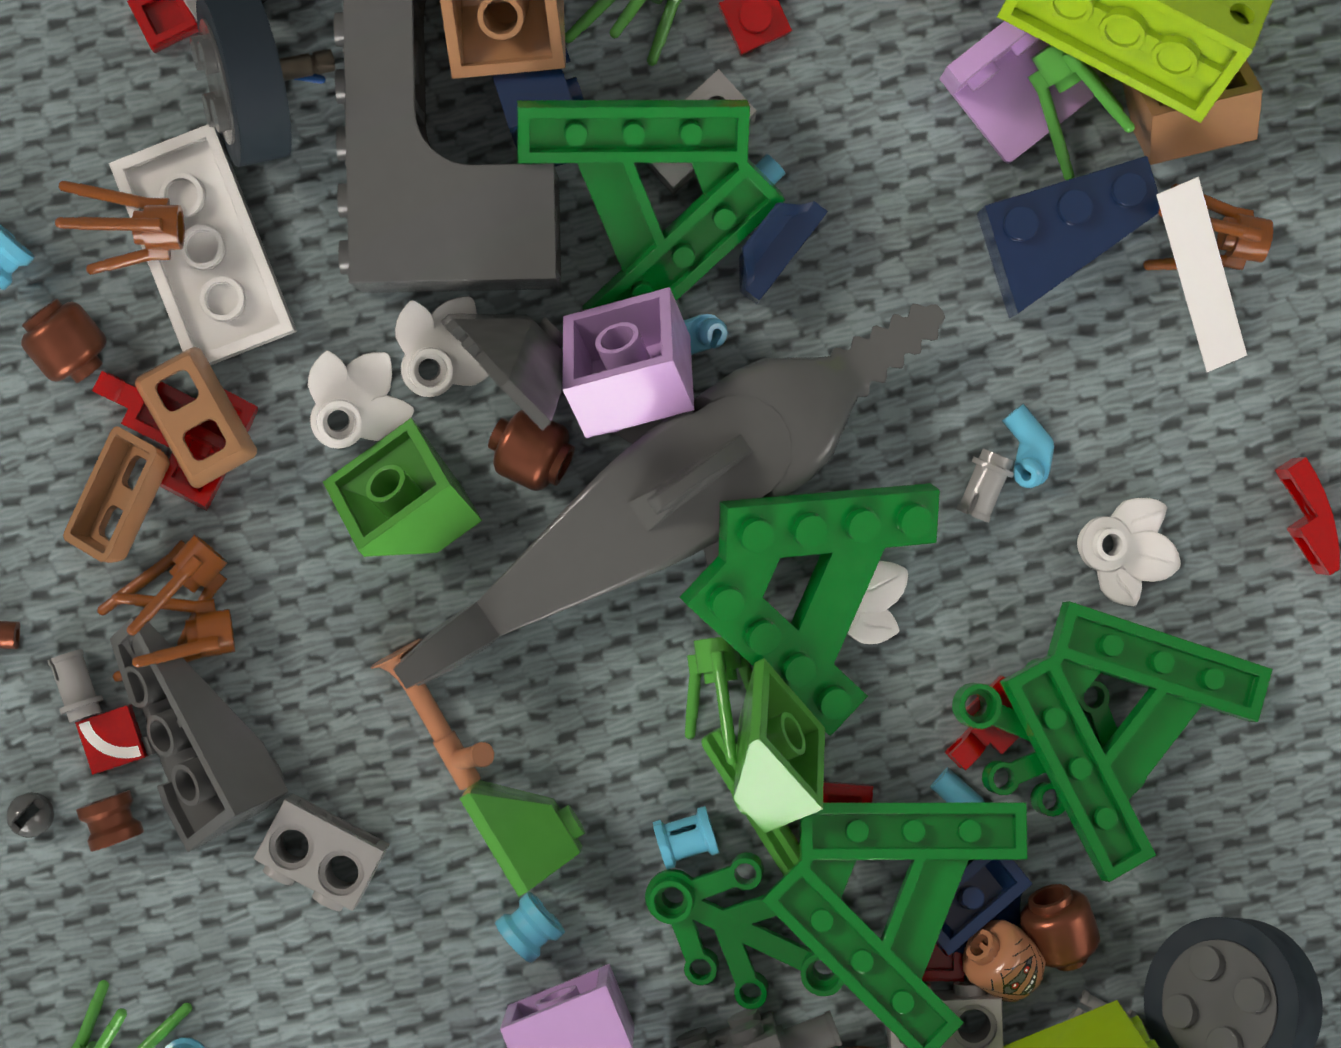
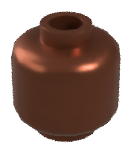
[21,299,106,384]
[488,410,575,491]
[1020,884,1100,971]

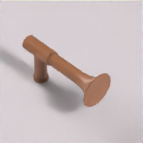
[370,639,494,790]

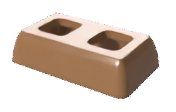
[135,347,257,488]
[63,426,170,563]

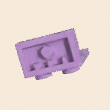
[939,21,1094,164]

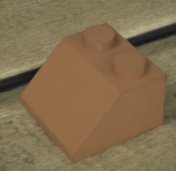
[440,0,566,79]
[1122,60,1263,165]

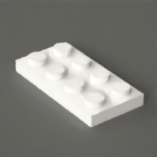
[109,124,297,366]

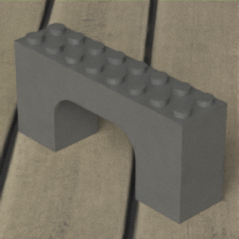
[334,0,562,293]

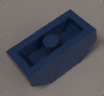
[739,201,828,304]
[936,860,1032,956]

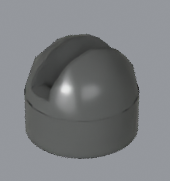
[7,792,54,838]

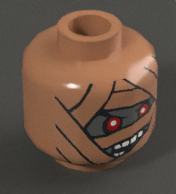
[962,919,1046,1002]

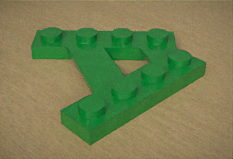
[517,100,785,311]
[679,483,940,736]
[1000,601,1273,882]
[760,802,1028,1048]

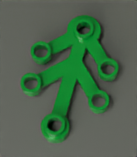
[952,658,1147,817]
[645,852,844,1009]

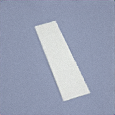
[1156,177,1247,372]

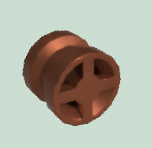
[76,790,144,852]

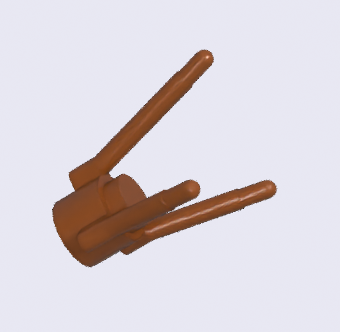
[55,181,185,275]
[1143,184,1274,270]
[97,535,228,646]
[113,592,235,682]

